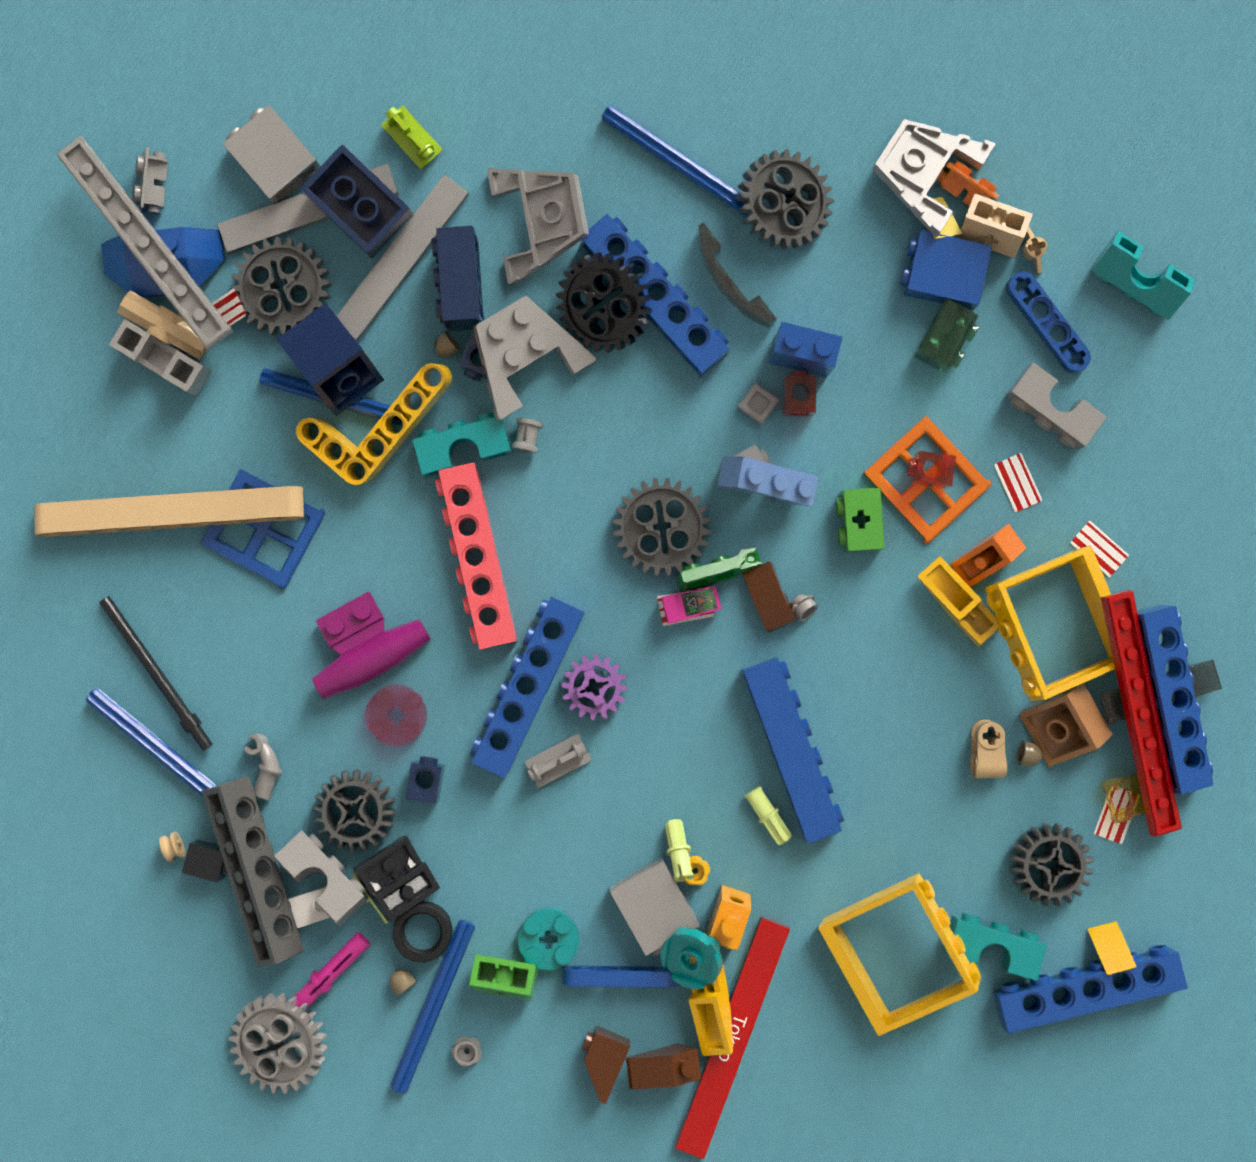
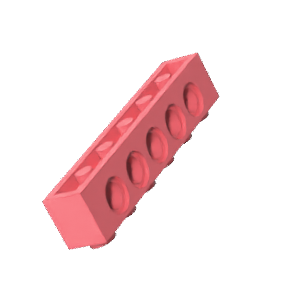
[435,462,517,650]

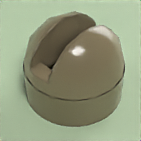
[434,331,461,358]
[1017,741,1042,767]
[389,969,416,997]

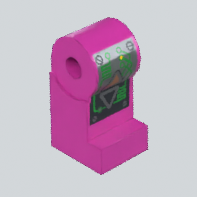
[661,586,722,624]

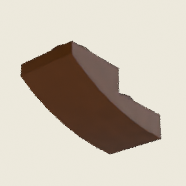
[743,561,796,633]

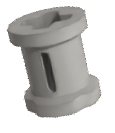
[511,418,543,453]

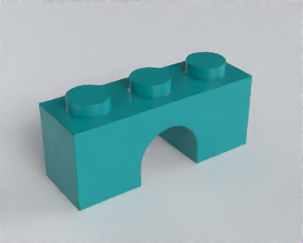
[1092,231,1195,320]
[412,412,512,478]
[943,912,1047,981]

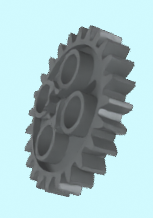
[736,149,834,250]
[231,237,332,336]
[613,478,711,576]

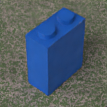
[900,230,992,311]
[769,322,843,378]

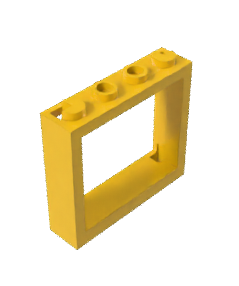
[985,545,1115,701]
[818,873,981,1036]

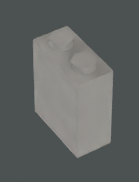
[223,105,321,204]
[610,857,700,956]

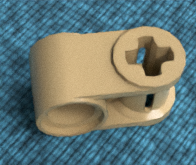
[970,719,1007,779]

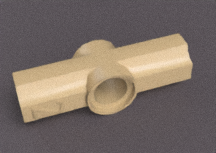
[117,290,207,360]

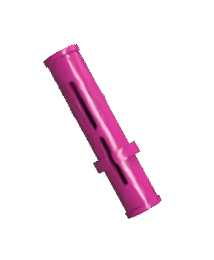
[293,932,371,1010]

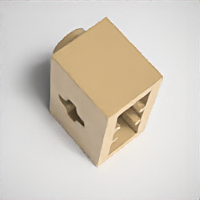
[957,194,1033,258]

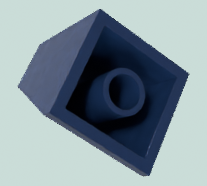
[276,303,384,416]

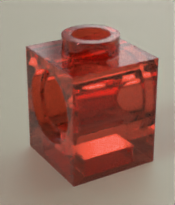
[783,371,816,416]
[907,451,956,489]

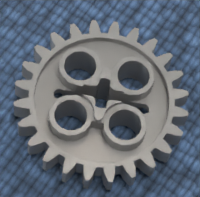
[229,993,328,1094]

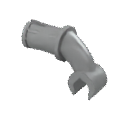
[243,733,283,800]

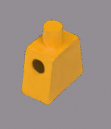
[705,885,751,951]

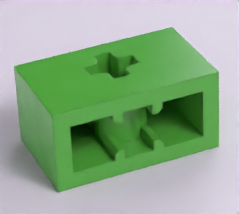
[836,488,885,552]
[469,954,539,1002]

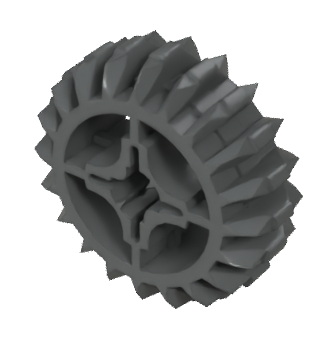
[313,769,396,853]
[1009,823,1094,907]

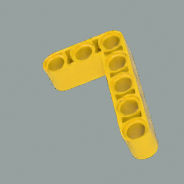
[296,363,452,485]

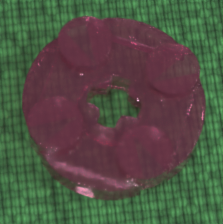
[365,685,427,746]

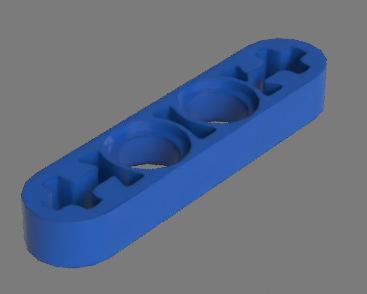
[1006,271,1091,373]
[562,965,681,987]

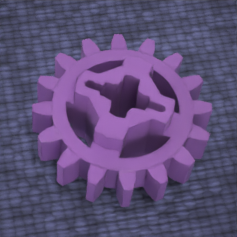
[561,654,628,720]

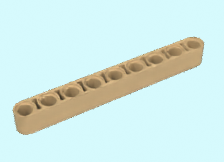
[34,486,304,537]

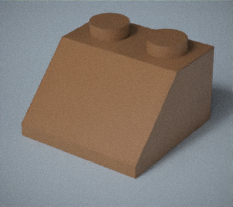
[1019,683,1113,767]

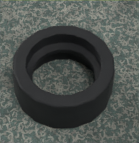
[392,901,453,963]

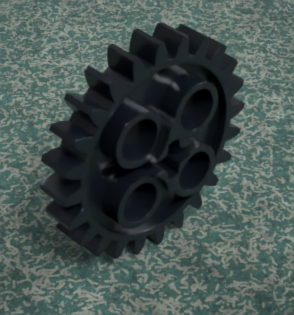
[556,252,653,353]

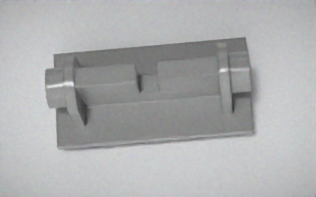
[132,147,168,214]
[524,733,592,788]

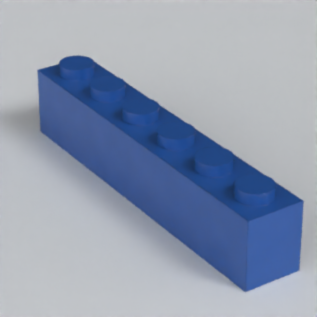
[742,657,844,844]

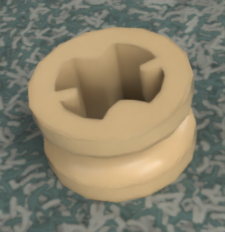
[159,831,186,863]

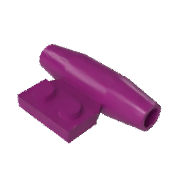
[312,591,431,700]

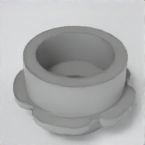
[790,594,818,622]
[452,1036,482,1067]

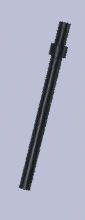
[99,596,213,751]

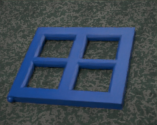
[200,469,325,590]

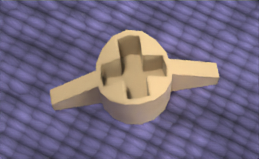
[1022,226,1047,274]

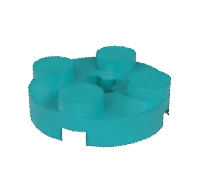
[518,907,579,971]
[660,927,723,990]

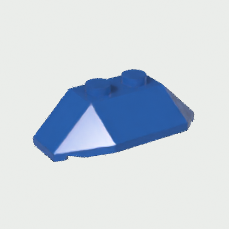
[101,227,225,298]

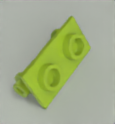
[381,105,443,170]

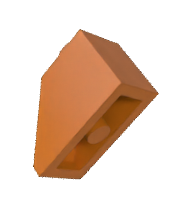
[950,523,1026,587]

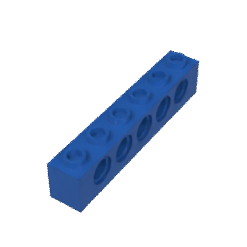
[580,214,729,377]
[470,596,585,779]
[1137,605,1214,795]
[993,945,1188,1033]

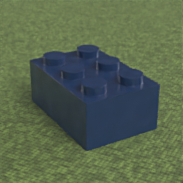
[300,144,413,259]
[431,226,484,331]

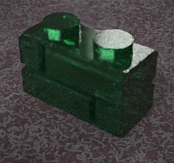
[914,299,979,373]

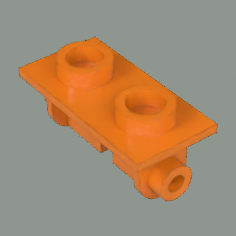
[936,161,999,206]

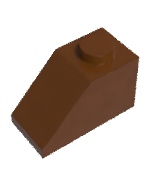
[581,1025,630,1104]
[626,1043,701,1090]

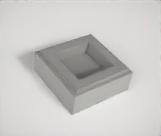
[737,383,779,425]

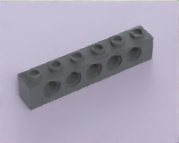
[202,776,304,967]

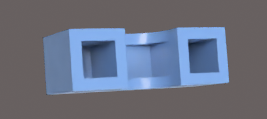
[717,456,818,506]

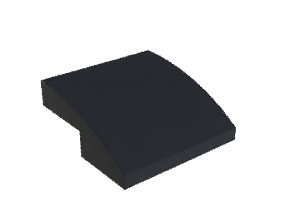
[353,836,440,922]

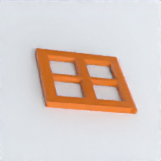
[863,416,991,543]

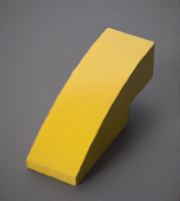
[917,556,999,648]
[688,956,733,1056]

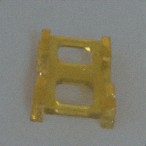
[1101,774,1145,823]

